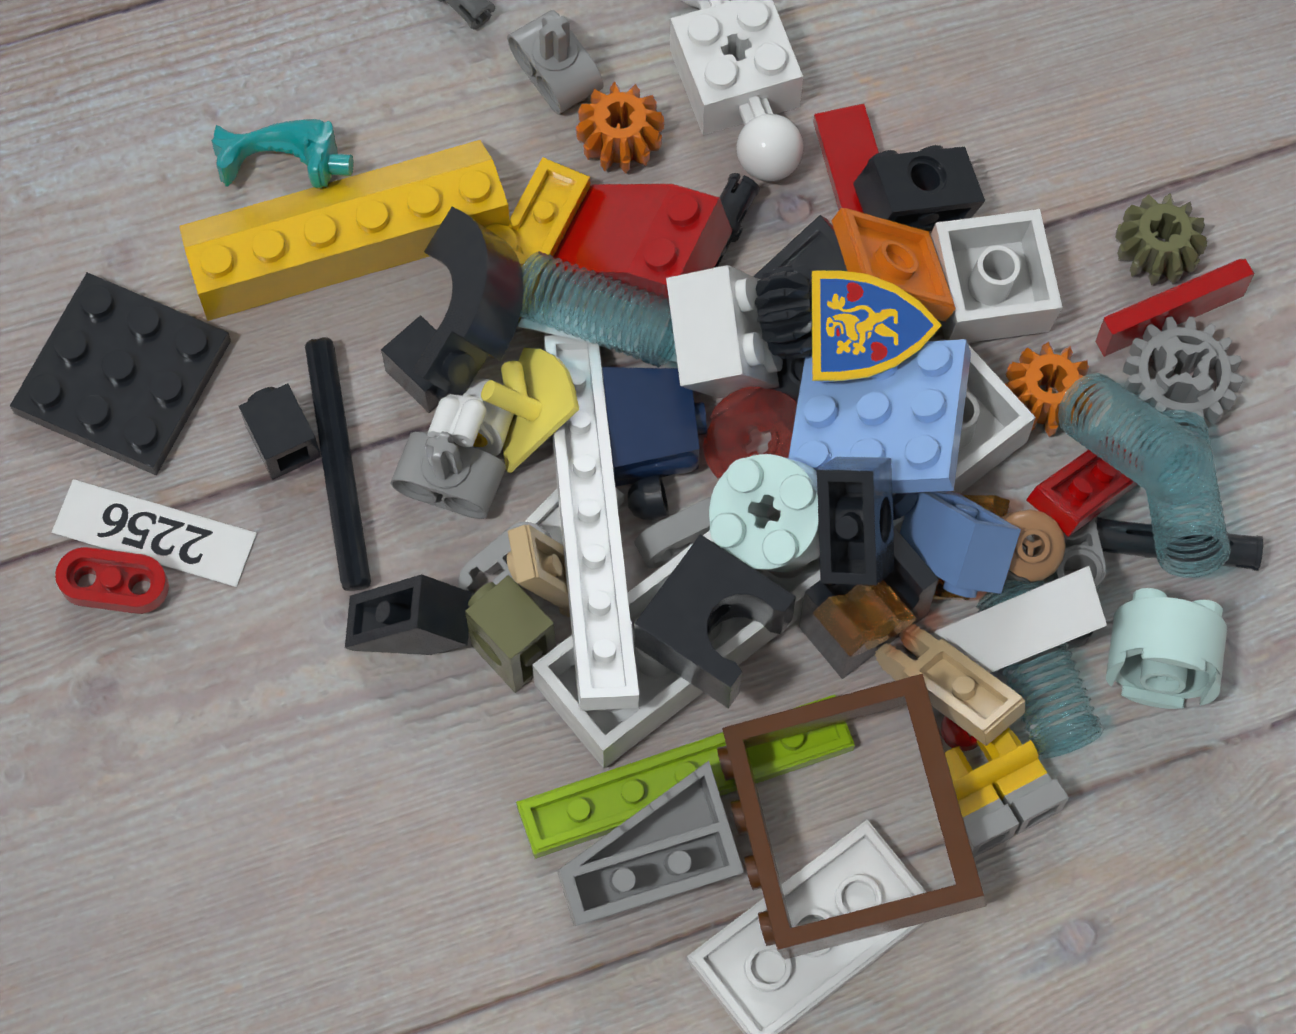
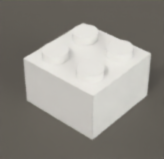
[930,209,1063,343]
[666,265,783,398]

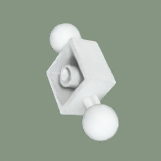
[670,0,803,181]

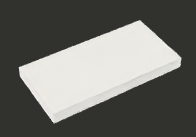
[687,820,926,1034]

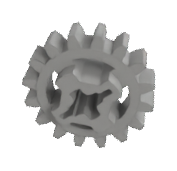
[1122,316,1243,432]

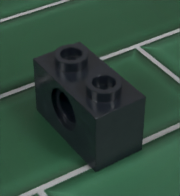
[853,145,985,231]
[817,457,895,585]

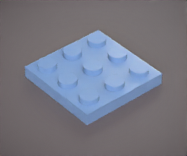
[788,339,971,493]

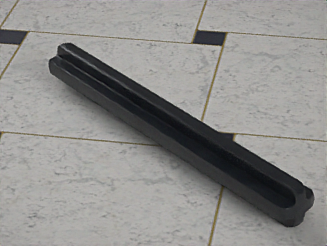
[305,337,371,591]

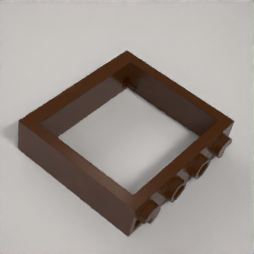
[717,673,987,960]

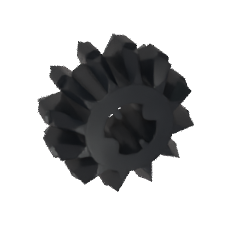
[754,264,813,359]

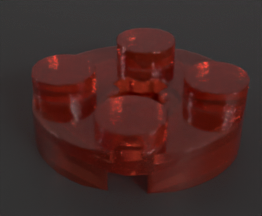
[703,386,797,479]

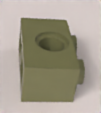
[465,575,556,693]

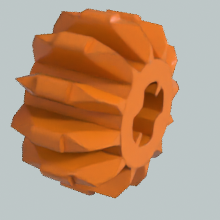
[576,81,664,174]
[1005,341,1096,437]

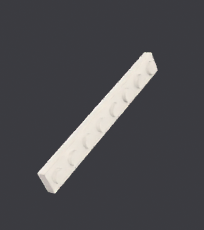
[544,335,639,711]

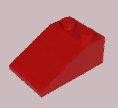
[546,184,732,314]

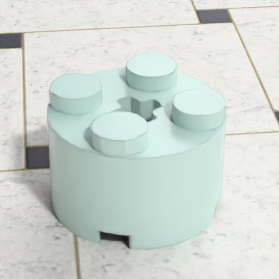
[709,454,820,572]
[1106,588,1227,709]

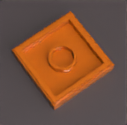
[831,208,956,322]

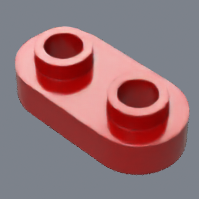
[55,547,169,614]

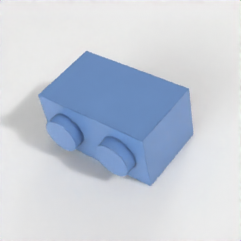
[900,491,1021,598]

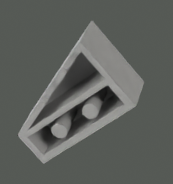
[557,761,744,926]

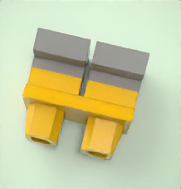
[945,727,1069,857]

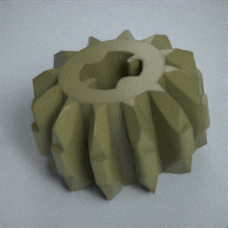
[1115,193,1207,286]

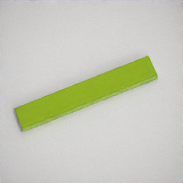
[516,694,855,859]

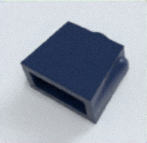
[602,367,707,487]

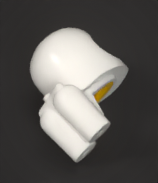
[427,378,514,456]

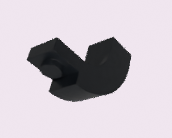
[412,206,524,396]

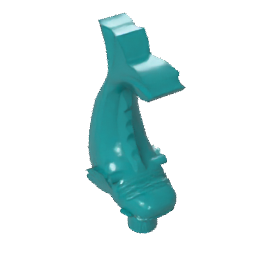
[211,119,354,188]

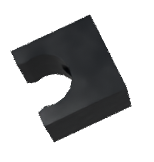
[799,526,939,679]
[634,534,796,709]

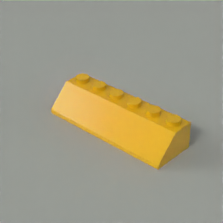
[179,140,510,321]

